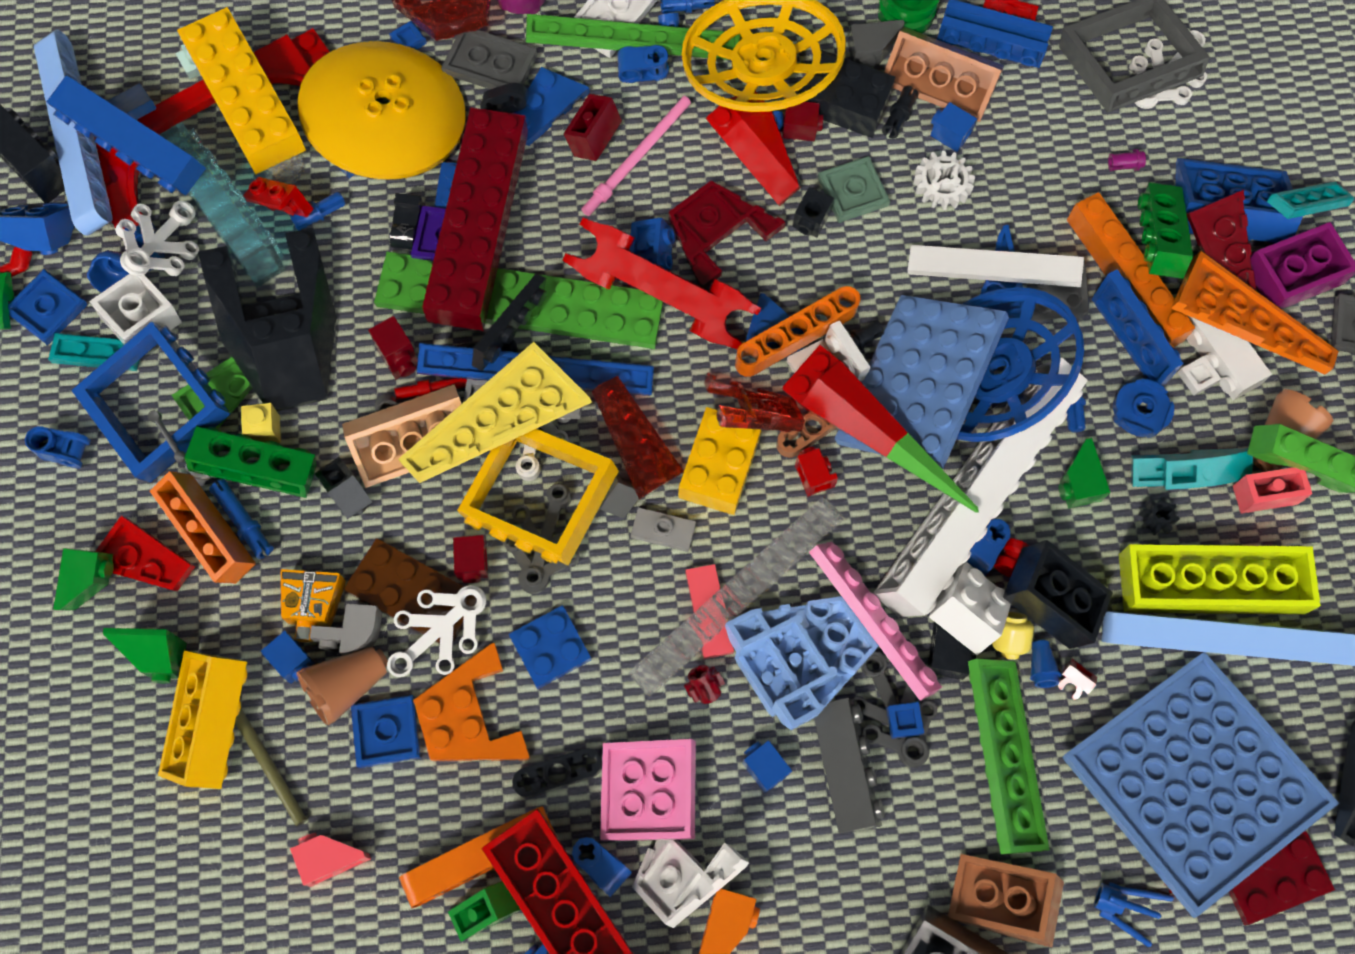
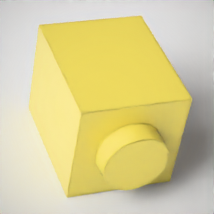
[241,403,281,443]

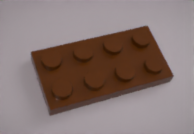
[344,538,477,645]

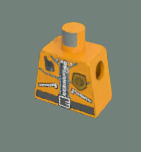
[281,569,346,643]

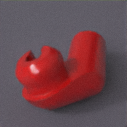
[0,246,32,277]

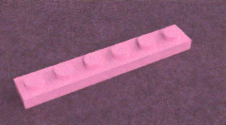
[809,541,942,701]

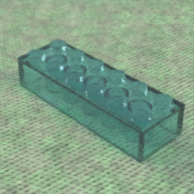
[160,121,286,288]

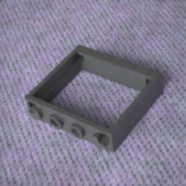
[1059,0,1210,113]

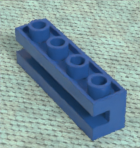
[937,0,1053,68]

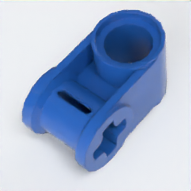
[617,45,669,83]
[25,426,91,469]
[967,519,1011,576]
[572,837,632,898]

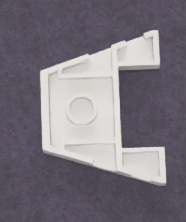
[632,840,749,928]

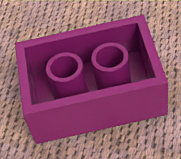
[1250,222,1355,309]

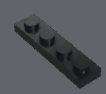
[472,273,547,371]

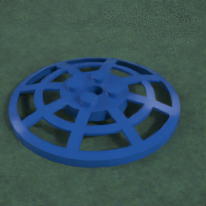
[957,287,1084,442]

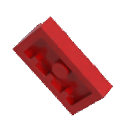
[242,177,313,217]

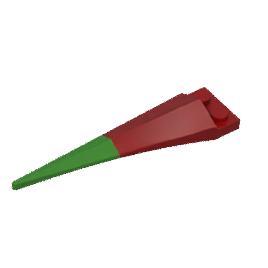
[781,345,979,513]

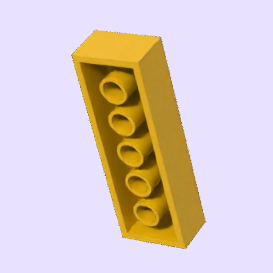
[177,7,306,175]

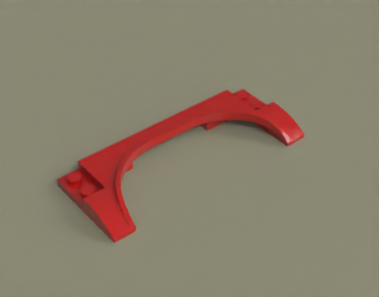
[94,28,330,239]

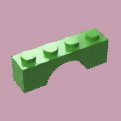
[1247,424,1355,493]

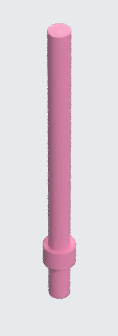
[581,96,691,216]

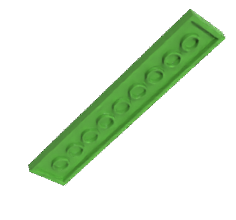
[374,252,663,349]

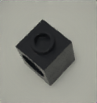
[792,187,834,238]

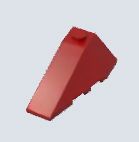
[705,91,801,206]

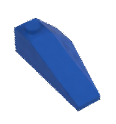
[0,203,74,255]

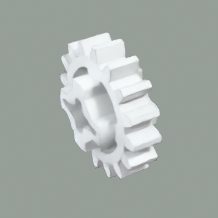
[913,151,975,210]

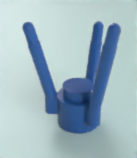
[1094,882,1174,947]

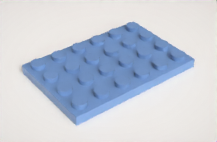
[835,295,1009,469]

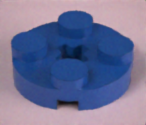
[1113,379,1174,438]

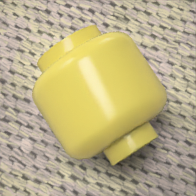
[992,612,1034,659]

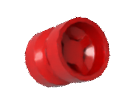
[994,538,1029,578]

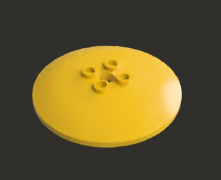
[298,41,466,179]

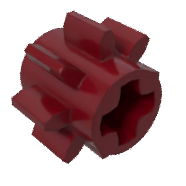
[684,665,725,704]

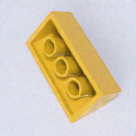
[158,650,247,789]

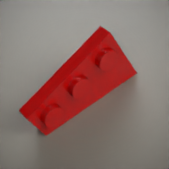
[95,515,196,592]

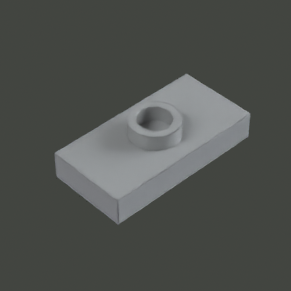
[631,507,696,552]

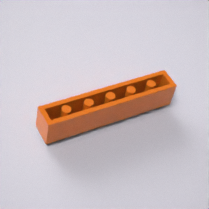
[1067,192,1195,347]

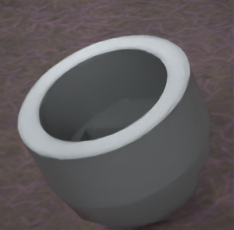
[374,393,398,412]

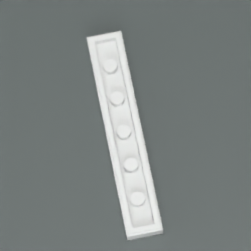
[908,245,1084,287]

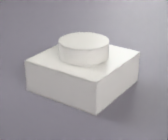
[1177,356,1221,396]

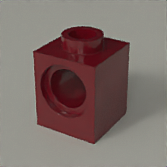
[453,535,488,583]

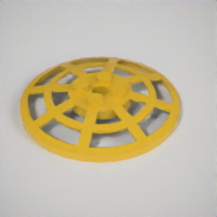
[682,0,846,112]

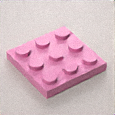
[600,739,696,841]

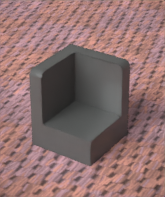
[599,468,643,518]

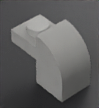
[310,604,382,656]

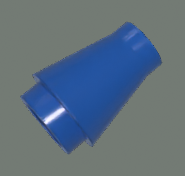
[1030,640,1062,688]

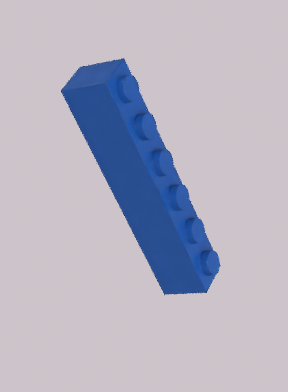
[46,75,206,196]

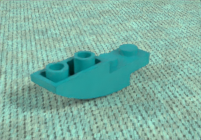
[1131,448,1253,490]

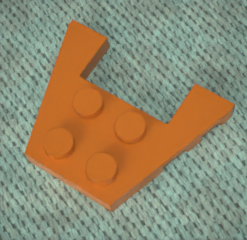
[413,643,530,761]

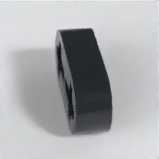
[480,82,529,113]

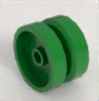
[878,0,940,34]

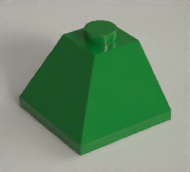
[102,628,187,684]

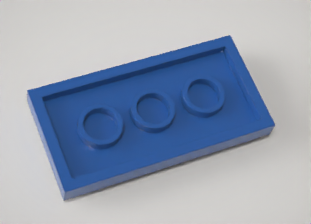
[1091,269,1184,387]

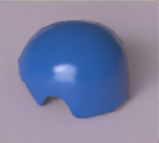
[87,250,130,293]

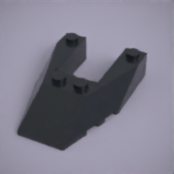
[198,227,337,411]

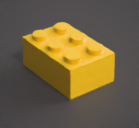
[678,407,763,516]

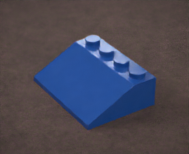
[1175,158,1303,244]

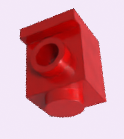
[795,447,838,497]

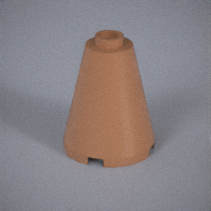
[1253,389,1334,472]
[296,647,388,725]

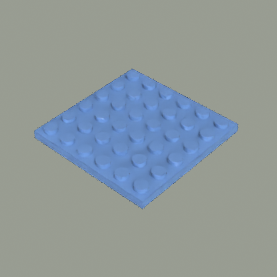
[1062,652,1339,918]

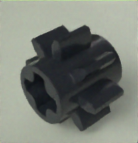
[1138,497,1180,536]

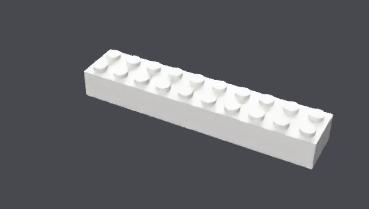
[873,357,1088,617]

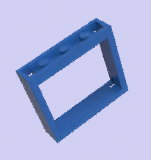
[71,321,231,483]

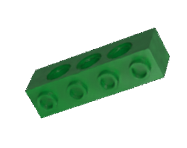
[1137,182,1193,279]
[184,427,317,498]

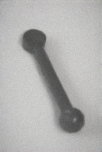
[148,410,186,462]

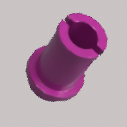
[1108,149,1146,172]

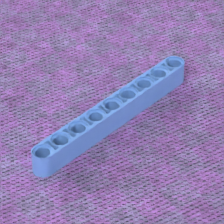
[34,30,113,236]
[1101,611,1355,666]

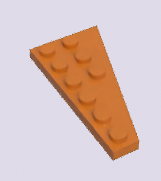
[1171,251,1339,375]

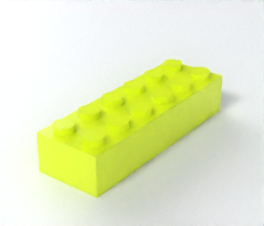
[1119,544,1321,615]

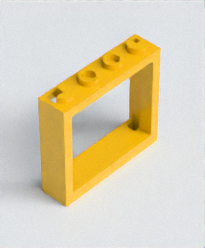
[457,429,619,566]

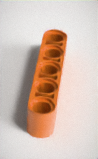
[735,286,860,377]
[399,806,557,909]

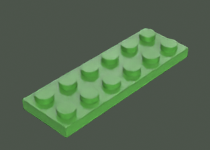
[968,659,1050,854]

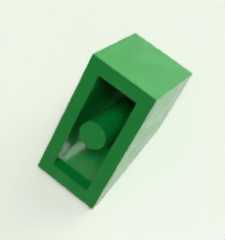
[1059,438,1111,509]
[53,548,114,610]
[448,881,521,942]

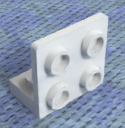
[787,320,870,382]

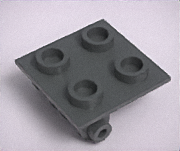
[1029,260,1090,322]

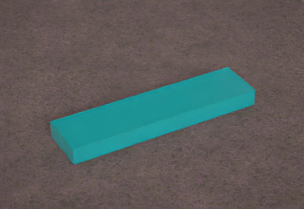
[1267,182,1355,219]

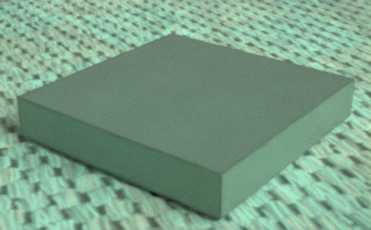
[817,156,891,223]

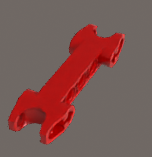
[562,217,761,350]

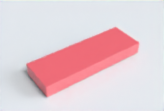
[685,564,734,659]

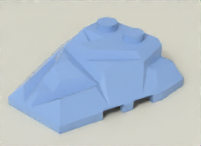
[725,596,879,730]

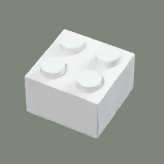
[89,274,182,345]
[929,562,1011,655]

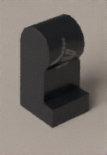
[390,193,424,250]

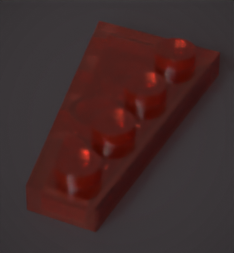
[592,376,684,500]

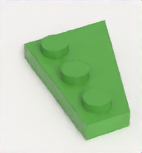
[171,357,252,429]

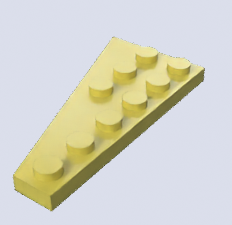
[398,342,592,483]

